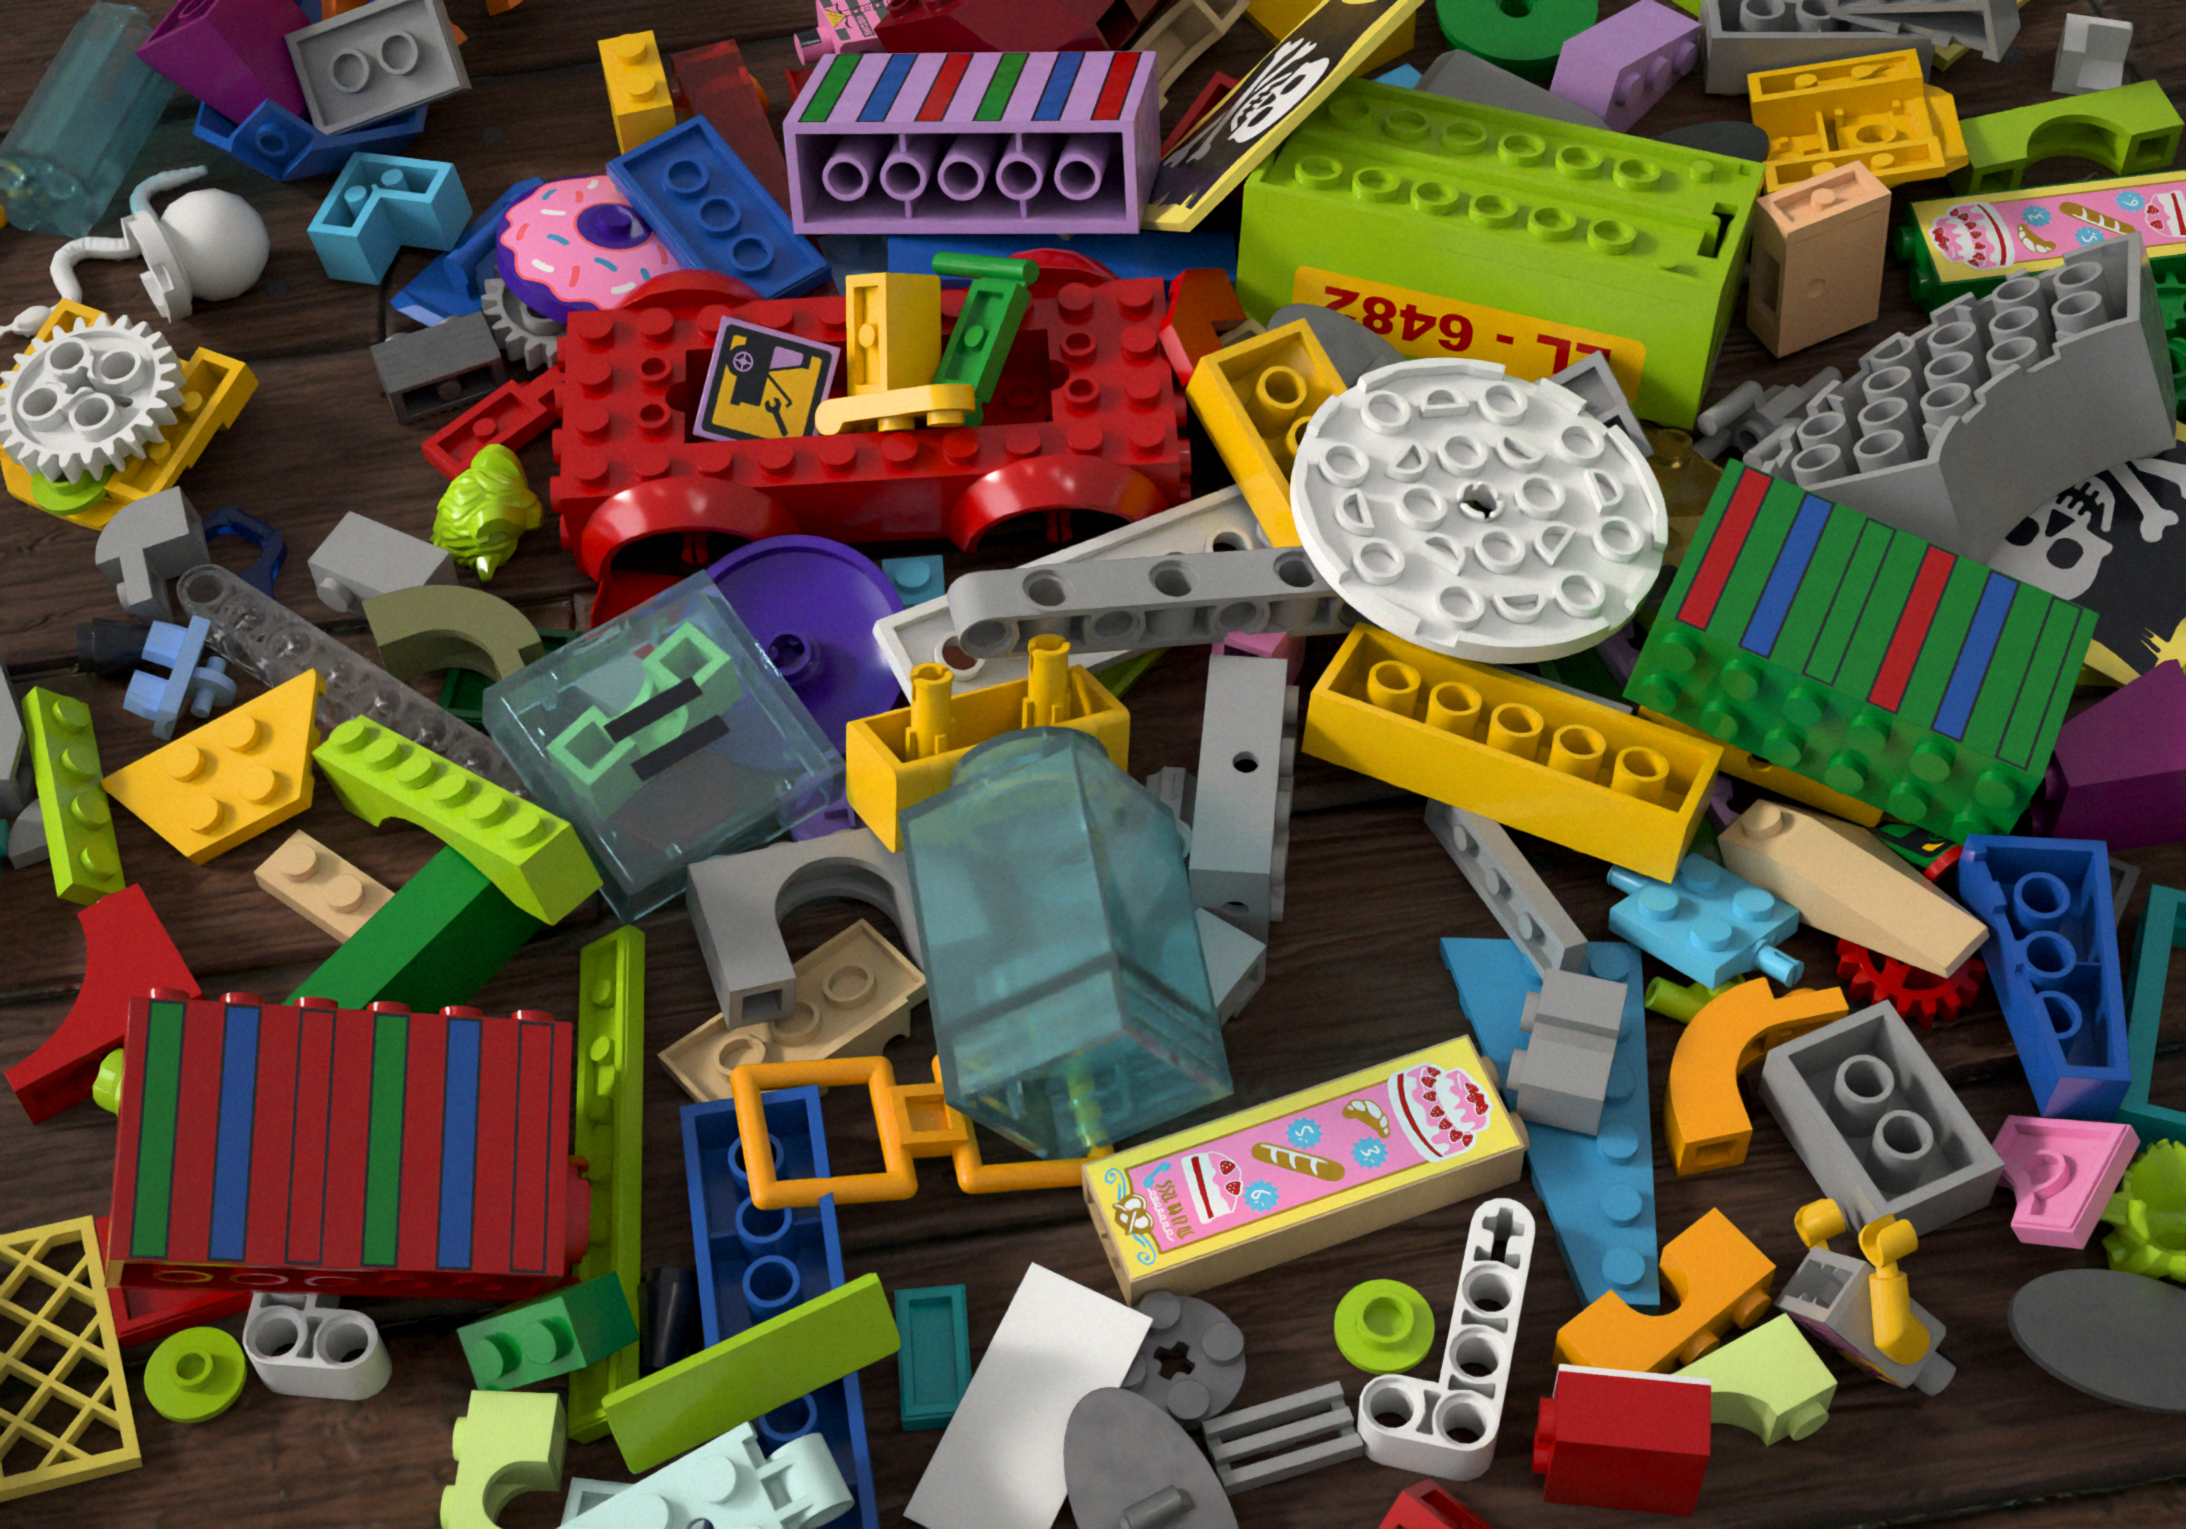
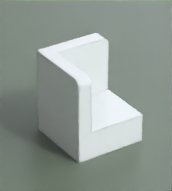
[2052,13,2133,95]

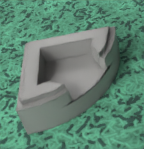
[8,798,50,870]

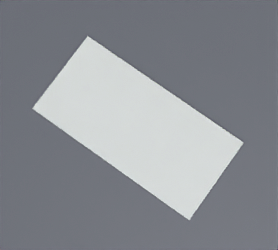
[903,1262,1154,1529]

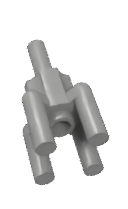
[1678,366,1843,474]

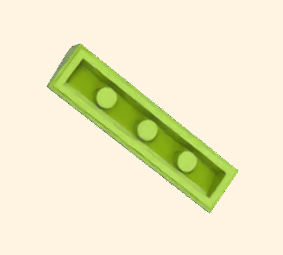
[601,1272,901,1474]

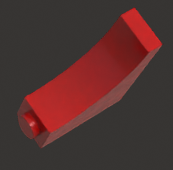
[4,882,206,1126]

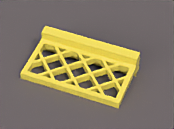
[0,1215,143,1502]

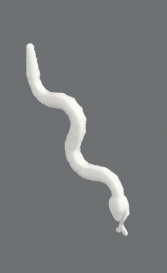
[0,165,208,339]

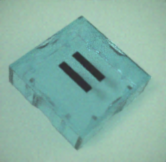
[482,569,846,926]

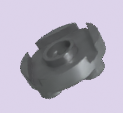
[1120,1290,1246,1432]

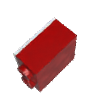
[1531,1364,1711,1517]

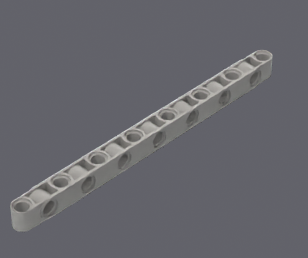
[947,517,1702,659]

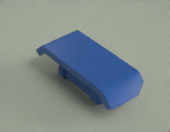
[390,177,549,327]

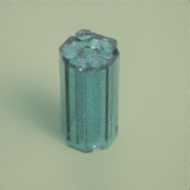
[0,1,178,239]

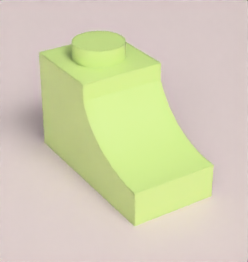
[1672,1313,1838,1447]

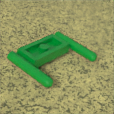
[922,251,1039,427]

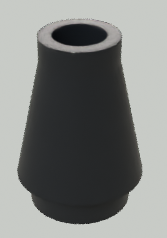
[77,617,155,678]
[637,1266,701,1375]

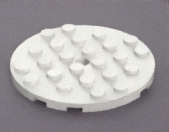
[1290,358,1668,664]

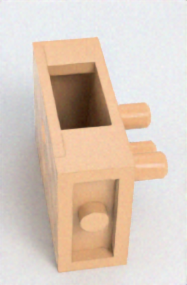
[1746,160,1892,359]

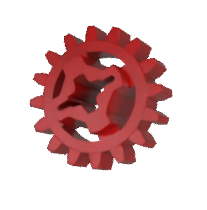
[1835,938,1987,1030]

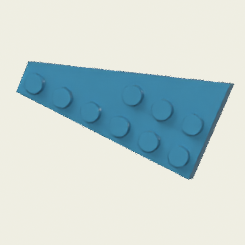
[1439,937,1660,1316]

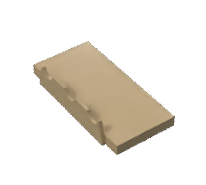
[657,918,934,1103]

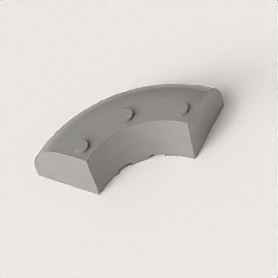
[1761,230,2176,566]

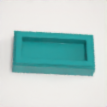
[894,1284,972,1432]

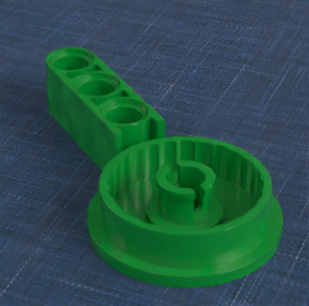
[1435,0,1598,83]

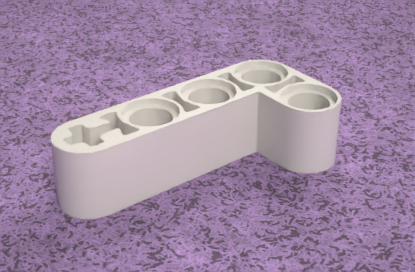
[1357,1198,1535,1481]
[243,1293,392,1400]

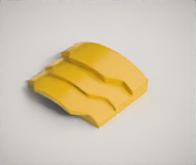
[1747,48,1969,196]
[0,298,260,532]

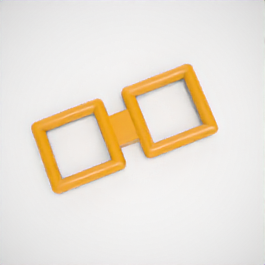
[730,1043,1115,1211]

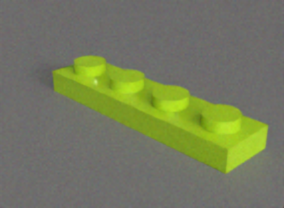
[21,686,126,907]

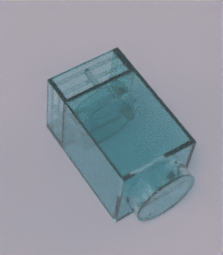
[898,726,1234,1161]

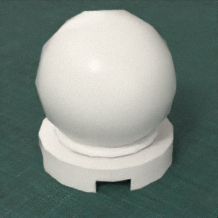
[121,188,270,323]

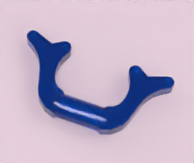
[201,506,288,607]

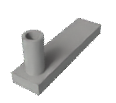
[1423,797,1588,982]

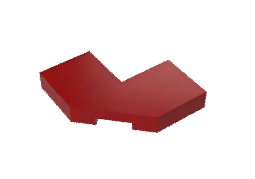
[1158,268,1248,387]

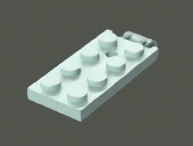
[556,1421,855,1529]

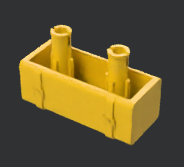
[846,634,1130,853]

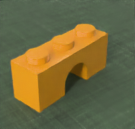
[1552,1207,1776,1375]

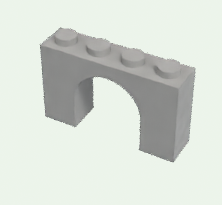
[686,827,990,1030]

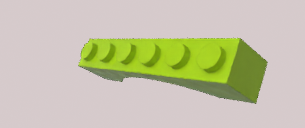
[312,714,604,926]

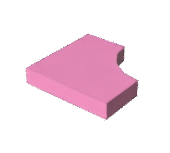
[1992,1115,2141,1249]

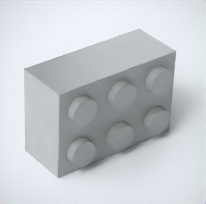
[1757,999,2005,1248]

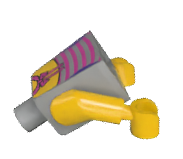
[1773,1198,1956,1396]

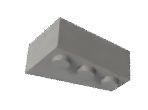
[1827,0,2021,62]

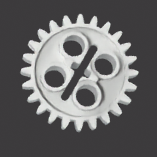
[0,314,187,484]

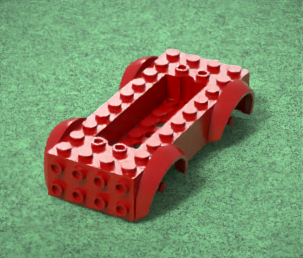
[550,248,1191,583]

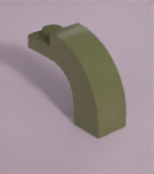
[361,585,552,741]

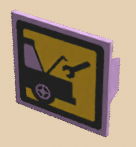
[692,315,841,441]

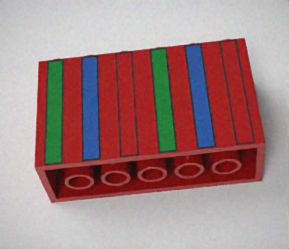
[104,988,573,1302]

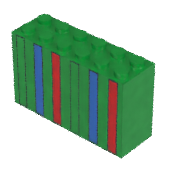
[1622,458,2100,847]

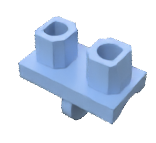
[123,615,237,742]

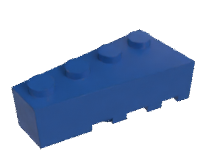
[1953,834,2132,1121]

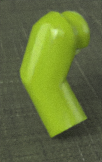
[1644,974,1746,1025]

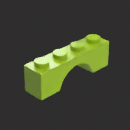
[1945,79,2184,196]

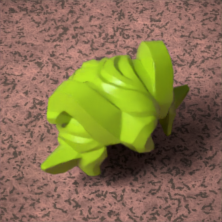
[430,444,545,582]
[2099,1138,2186,1283]

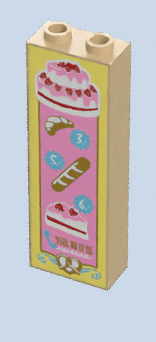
[1081,1034,1530,1308]

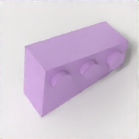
[1549,0,1702,134]

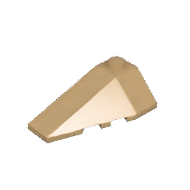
[1717,799,1989,979]

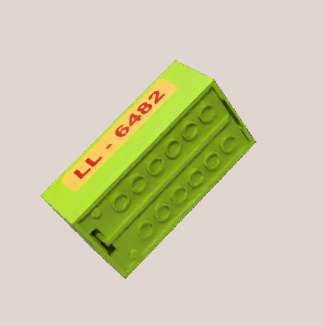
[1235,76,1766,430]

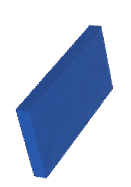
[606,113,832,300]

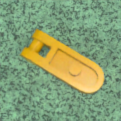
[815,384,976,435]

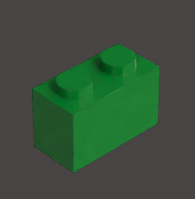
[456,1271,640,1391]

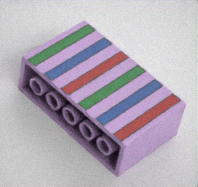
[782,51,1161,234]

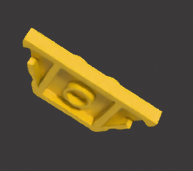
[100,668,327,866]

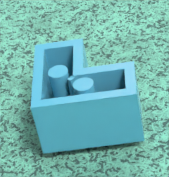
[307,151,473,285]

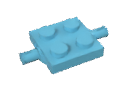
[1607,852,1804,991]

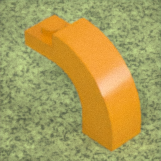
[1662,977,1849,1177]

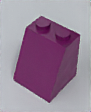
[135,0,313,126]
[2018,659,2186,852]

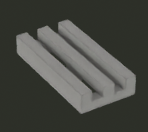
[1201,1381,1364,1496]

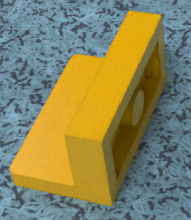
[846,272,942,397]

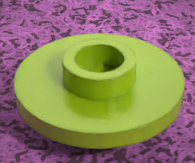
[31,464,115,516]
[1334,1279,1435,1375]
[144,1327,247,1423]

